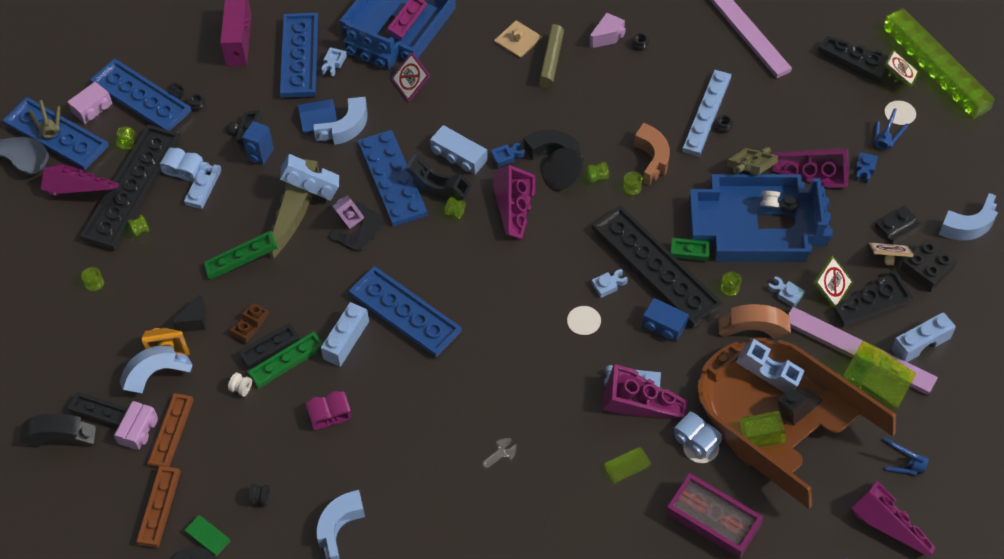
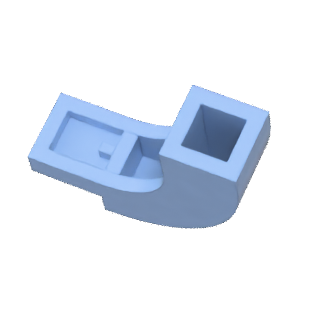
[313,97,367,145]
[939,193,998,240]
[120,346,192,393]
[317,490,365,559]

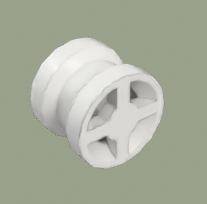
[760,191,780,208]
[228,372,252,397]

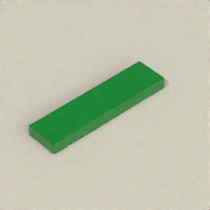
[204,231,278,280]
[247,331,323,389]

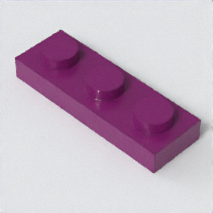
[386,0,428,41]

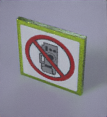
[884,50,919,88]
[813,255,853,309]

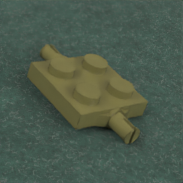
[727,147,778,175]

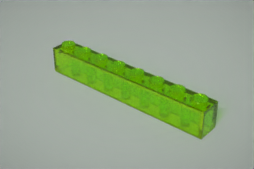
[883,8,995,119]

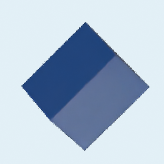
[298,99,337,134]

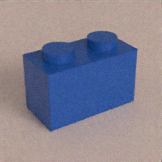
[242,121,274,165]
[642,298,689,342]

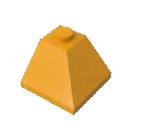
[142,328,190,355]

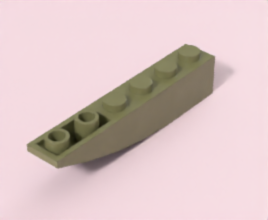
[269,159,319,259]

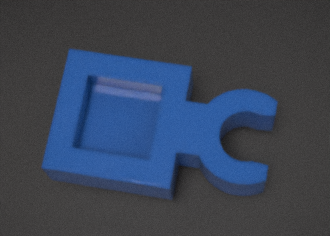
[491,142,525,168]
[855,152,878,184]

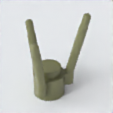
[29,100,60,138]

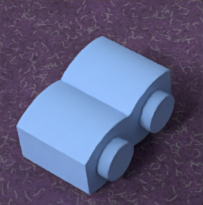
[160,148,203,182]
[674,412,722,458]

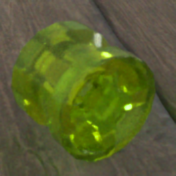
[116,127,135,149]
[623,171,643,195]
[445,197,466,219]
[128,214,150,237]
[81,267,104,291]
[721,272,741,296]

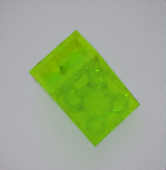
[843,340,917,409]

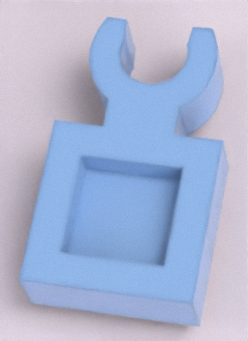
[322,47,347,77]
[591,269,628,298]
[768,277,805,307]

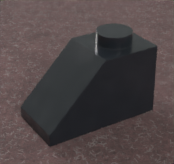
[778,388,822,425]

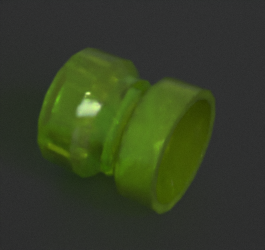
[586,161,609,183]

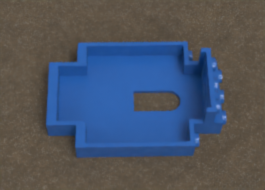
[340,0,456,70]
[689,174,833,262]

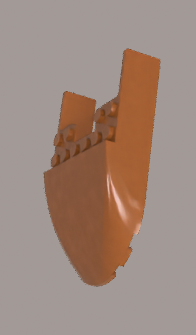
[698,338,896,509]

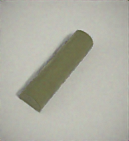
[538,24,564,88]

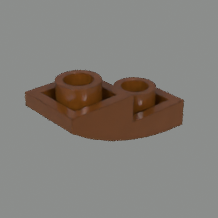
[230,303,269,344]

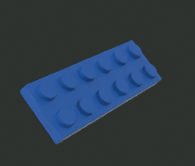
[280,13,318,98]
[90,59,191,131]
[3,97,109,170]
[358,130,428,227]
[349,266,462,358]

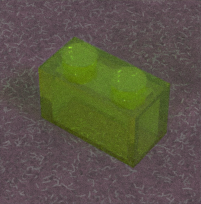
[739,411,786,447]

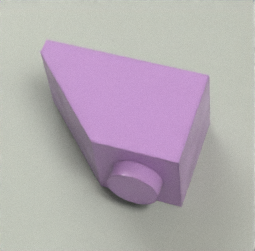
[590,13,626,48]
[333,195,364,229]

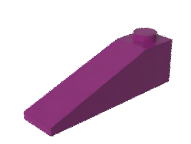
[772,148,849,188]
[41,164,119,195]
[493,165,535,240]
[603,364,687,420]
[852,481,935,557]

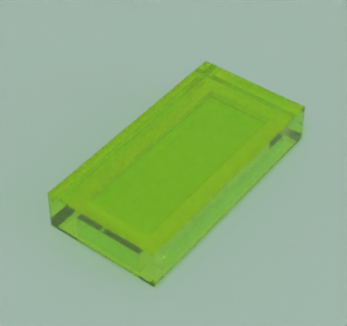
[604,447,651,483]

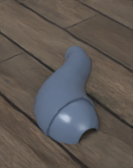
[0,137,49,175]

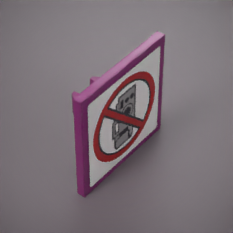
[391,52,430,102]

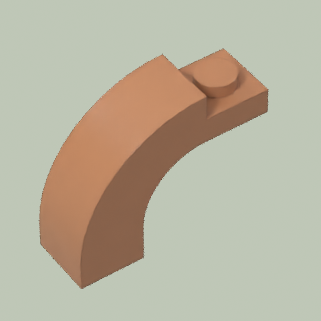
[634,123,670,186]
[719,304,791,339]

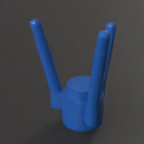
[873,108,909,150]
[883,438,929,476]

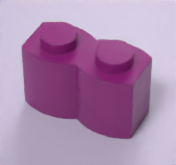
[305,391,352,430]

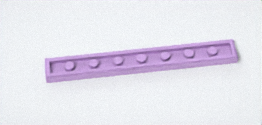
[710,0,792,78]
[788,307,938,396]

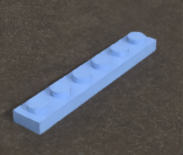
[682,70,732,157]

